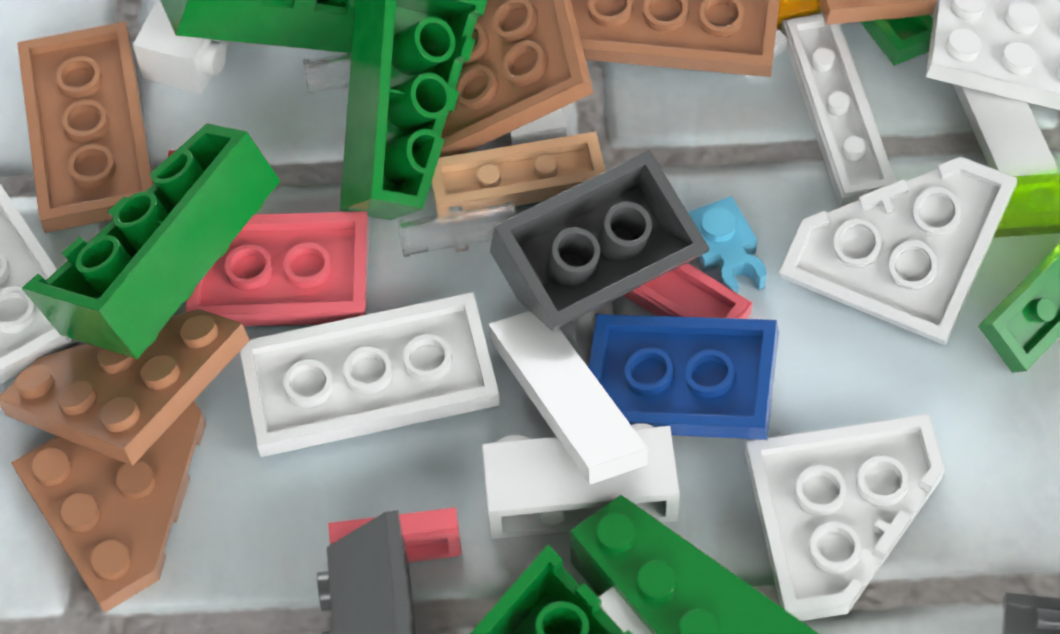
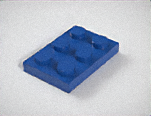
[588,314,779,440]

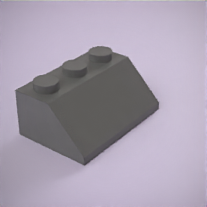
[490,150,709,331]
[317,510,416,634]

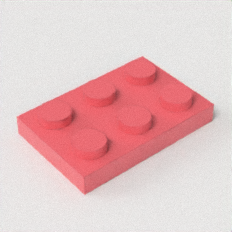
[185,211,369,327]

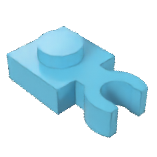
[688,196,767,294]

